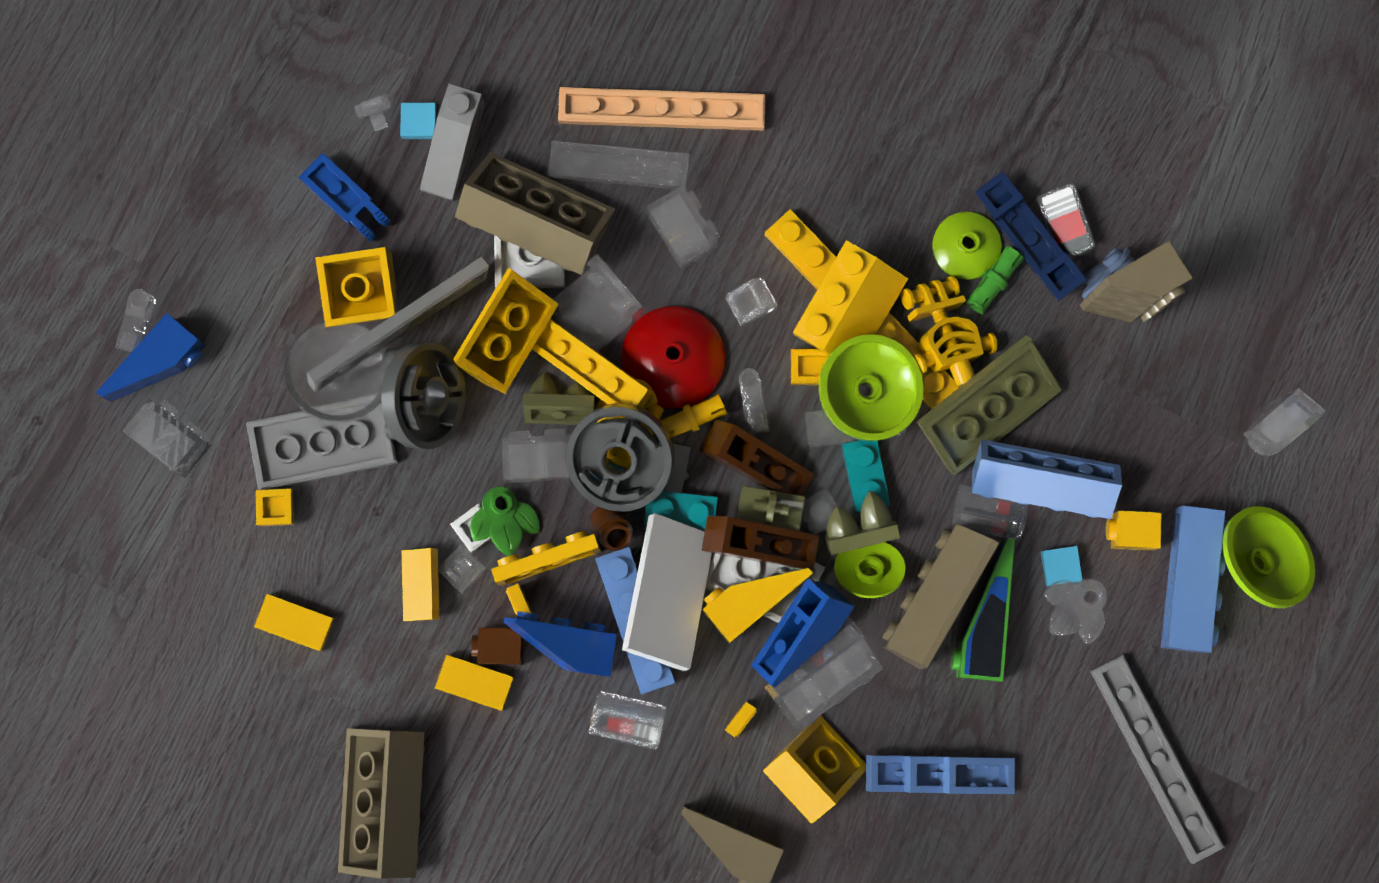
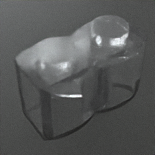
[646,186,720,270]
[502,429,571,483]

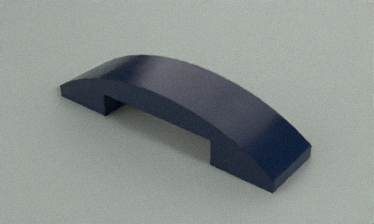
[975,171,1087,302]

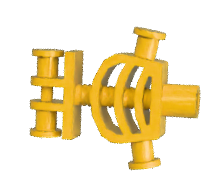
[900,276,997,388]

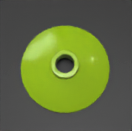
[932,212,1002,280]
[834,542,906,598]

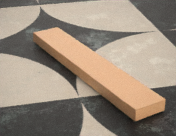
[558,87,765,131]

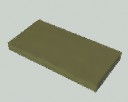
[917,335,1062,476]

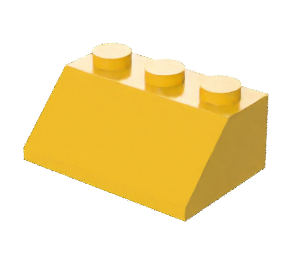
[793,240,908,355]
[453,268,559,394]

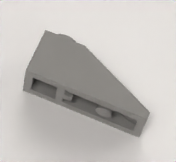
[420,84,486,201]

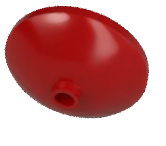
[621,306,725,410]

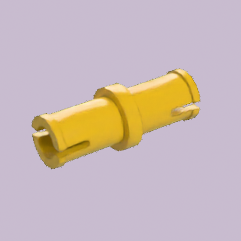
[660,394,728,438]

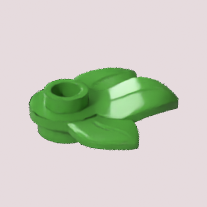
[470,486,540,556]

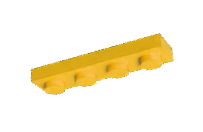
[532,318,653,408]

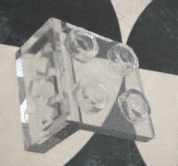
[553,254,643,352]

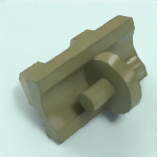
[737,486,805,531]

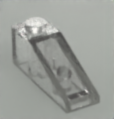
[1243,388,1327,457]

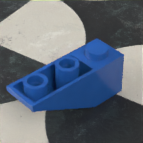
[504,612,616,677]

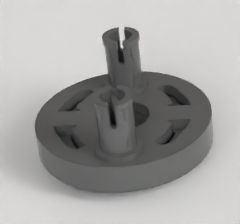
[381,342,466,449]
[566,403,674,512]

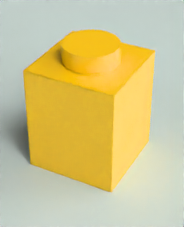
[1106,511,1161,551]

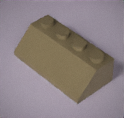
[455,152,615,275]
[1080,241,1192,323]
[882,524,999,669]
[338,728,425,879]

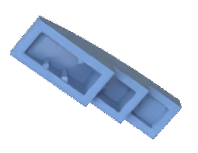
[866,755,1015,794]

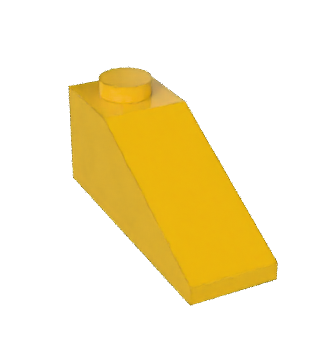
[702,568,813,643]

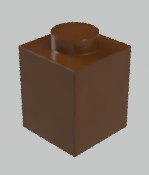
[471,627,524,665]

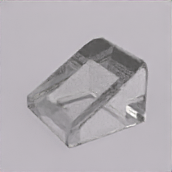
[725,278,777,326]

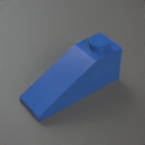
[96,313,206,402]
[751,578,855,687]

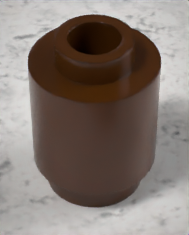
[590,507,633,551]

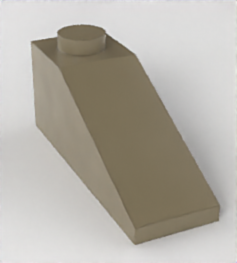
[681,806,784,883]

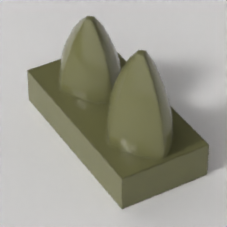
[523,372,595,425]
[824,491,900,555]

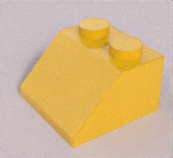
[315,247,396,328]
[763,715,866,824]

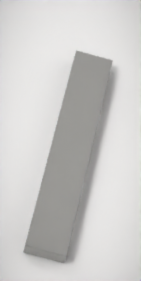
[307,257,489,392]
[1090,655,1225,864]

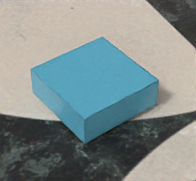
[400,103,437,139]
[1040,546,1083,586]

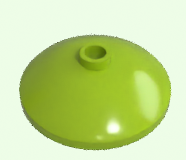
[819,334,924,441]
[1223,506,1315,608]

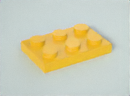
[491,531,601,586]

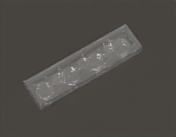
[548,140,689,190]

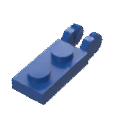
[299,153,391,242]

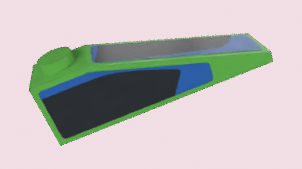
[951,538,1015,682]

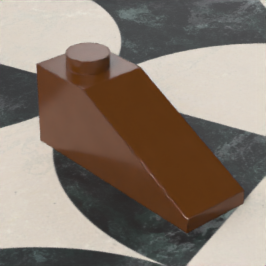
[699,420,814,496]
[702,516,819,571]

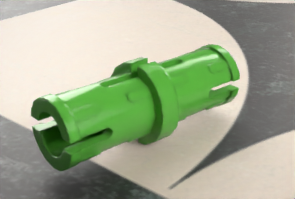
[966,246,1024,314]

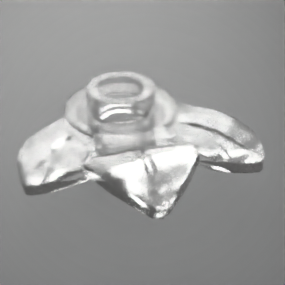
[1043,578,1107,644]

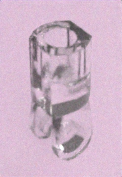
[115,289,156,353]
[739,368,769,434]

